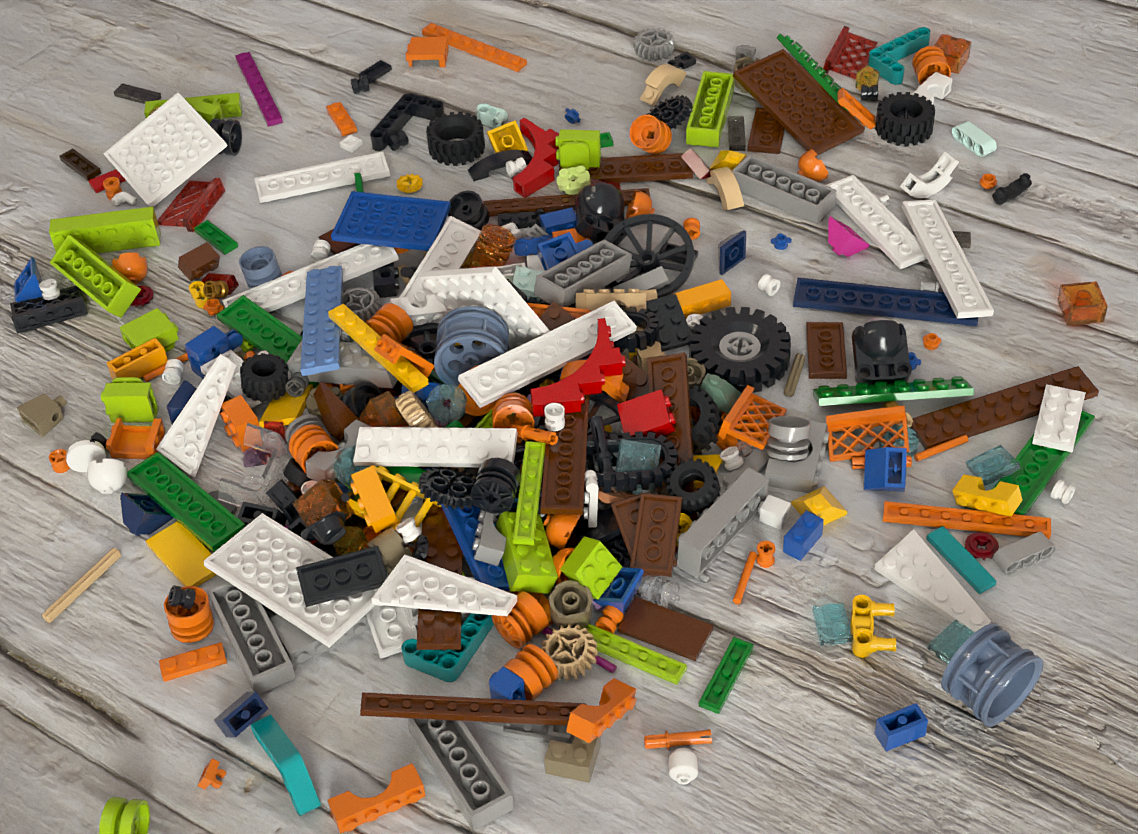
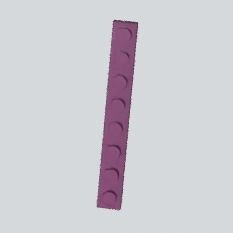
[235,52,283,127]

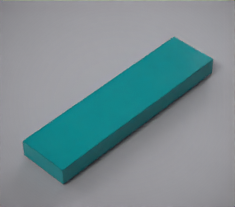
[926,526,997,594]

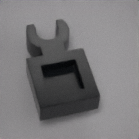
[667,52,696,69]

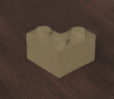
[544,736,601,783]

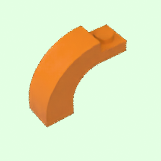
[560,360,629,403]

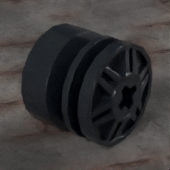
[471,458,521,514]

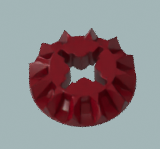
[130,286,154,308]
[965,532,999,561]

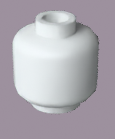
[668,748,698,784]

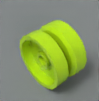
[99,797,150,834]

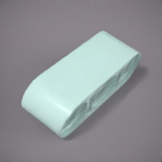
[952,121,997,157]

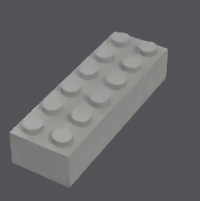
[732,154,837,224]
[534,240,632,307]
[287,340,406,388]
[676,467,769,578]
[207,582,296,695]
[407,718,514,831]

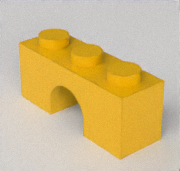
[952,474,1022,516]

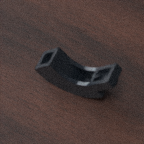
[266,479,316,538]

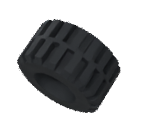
[240,353,289,402]
[666,458,721,515]

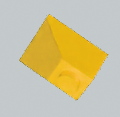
[486,120,528,153]
[709,150,747,171]
[791,486,848,526]

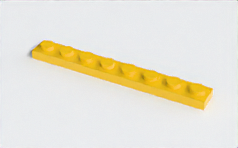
[328,303,429,393]

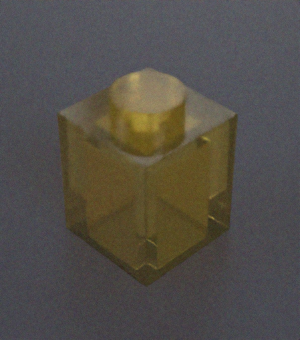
[855,65,880,91]
[333,526,368,556]

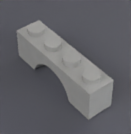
[306,420,371,485]
[472,507,512,566]

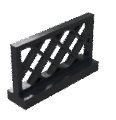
[10,285,88,334]

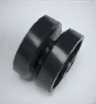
[210,118,242,156]
[448,190,490,231]
[339,382,387,424]

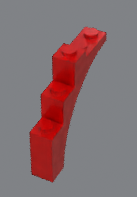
[513,117,559,198]
[531,318,626,417]

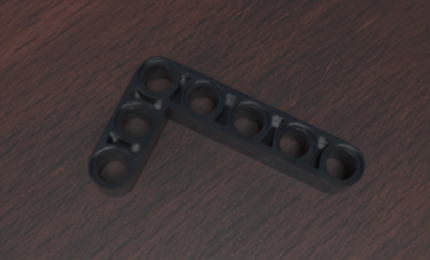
[370,93,445,151]

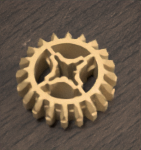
[395,391,439,428]
[540,623,598,681]

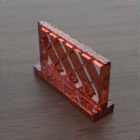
[823,26,878,80]
[157,178,225,232]

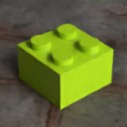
[560,537,622,600]

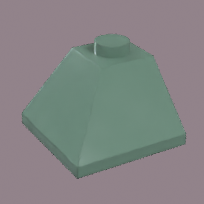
[700,373,742,413]

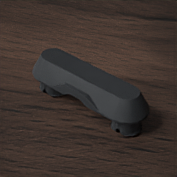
[992,173,1032,205]

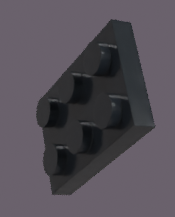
[646,294,691,352]

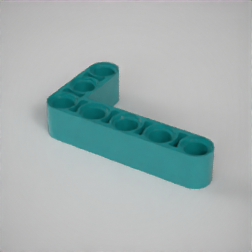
[868,27,931,85]
[401,613,494,683]
[250,714,321,816]

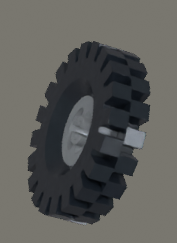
[689,307,791,393]

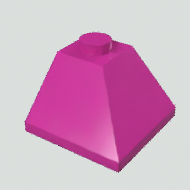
[828,216,870,257]

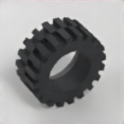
[875,92,935,146]
[426,112,485,166]
[689,384,723,455]

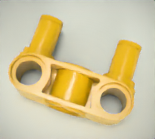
[850,594,896,658]

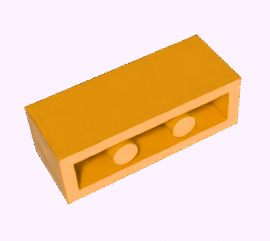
[674,279,731,319]
[106,338,168,380]
[350,465,398,533]

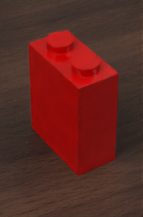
[617,389,676,438]

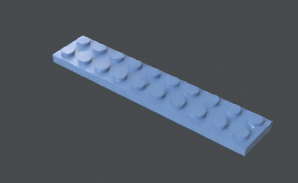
[300,265,343,376]

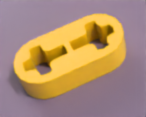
[189,281,211,308]

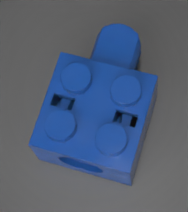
[537,232,593,271]
[184,326,243,379]

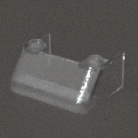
[218,423,293,509]

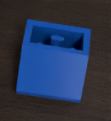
[864,447,907,492]

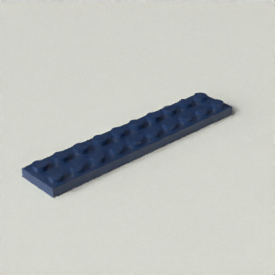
[793,277,978,326]

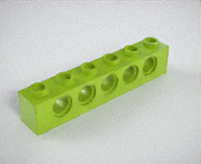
[144,92,242,118]

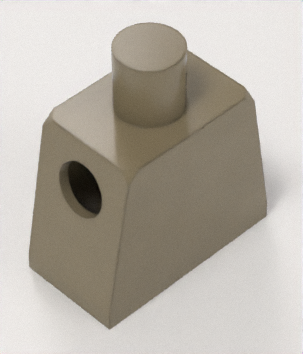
[17,394,67,437]

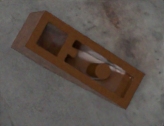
[314,382,361,442]

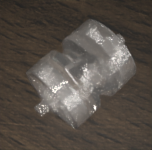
[640,575,680,609]

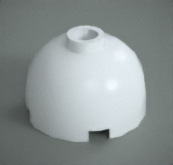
[87,459,128,494]

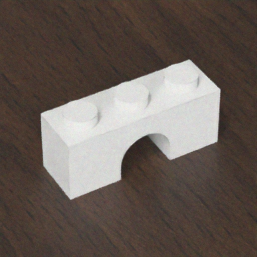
[910,72,952,105]
[389,294,448,325]

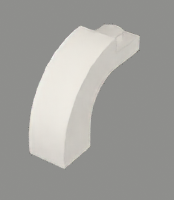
[900,152,959,198]

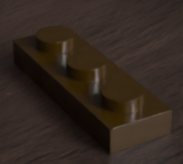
[59,148,101,181]

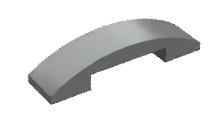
[481,722,571,743]

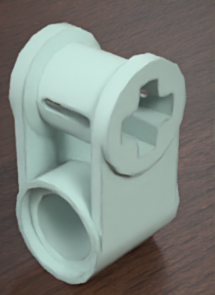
[476,103,508,129]

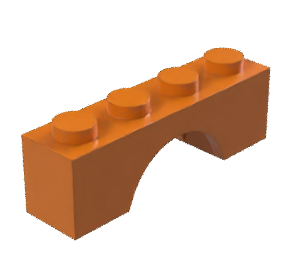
[566,678,637,743]
[327,763,425,834]

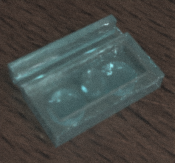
[812,603,852,646]
[928,619,975,664]

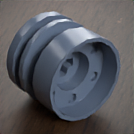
[239,246,282,289]

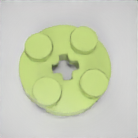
[557,165,591,195]

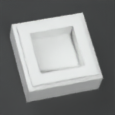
[339,135,363,153]

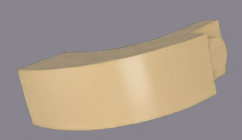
[640,64,687,106]
[706,167,744,210]

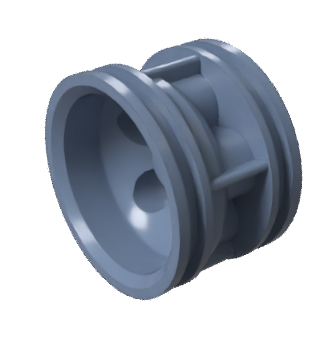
[434,306,509,389]
[941,623,1044,727]

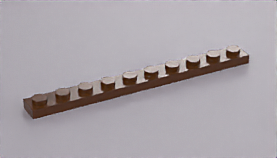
[483,188,650,217]
[360,692,587,726]

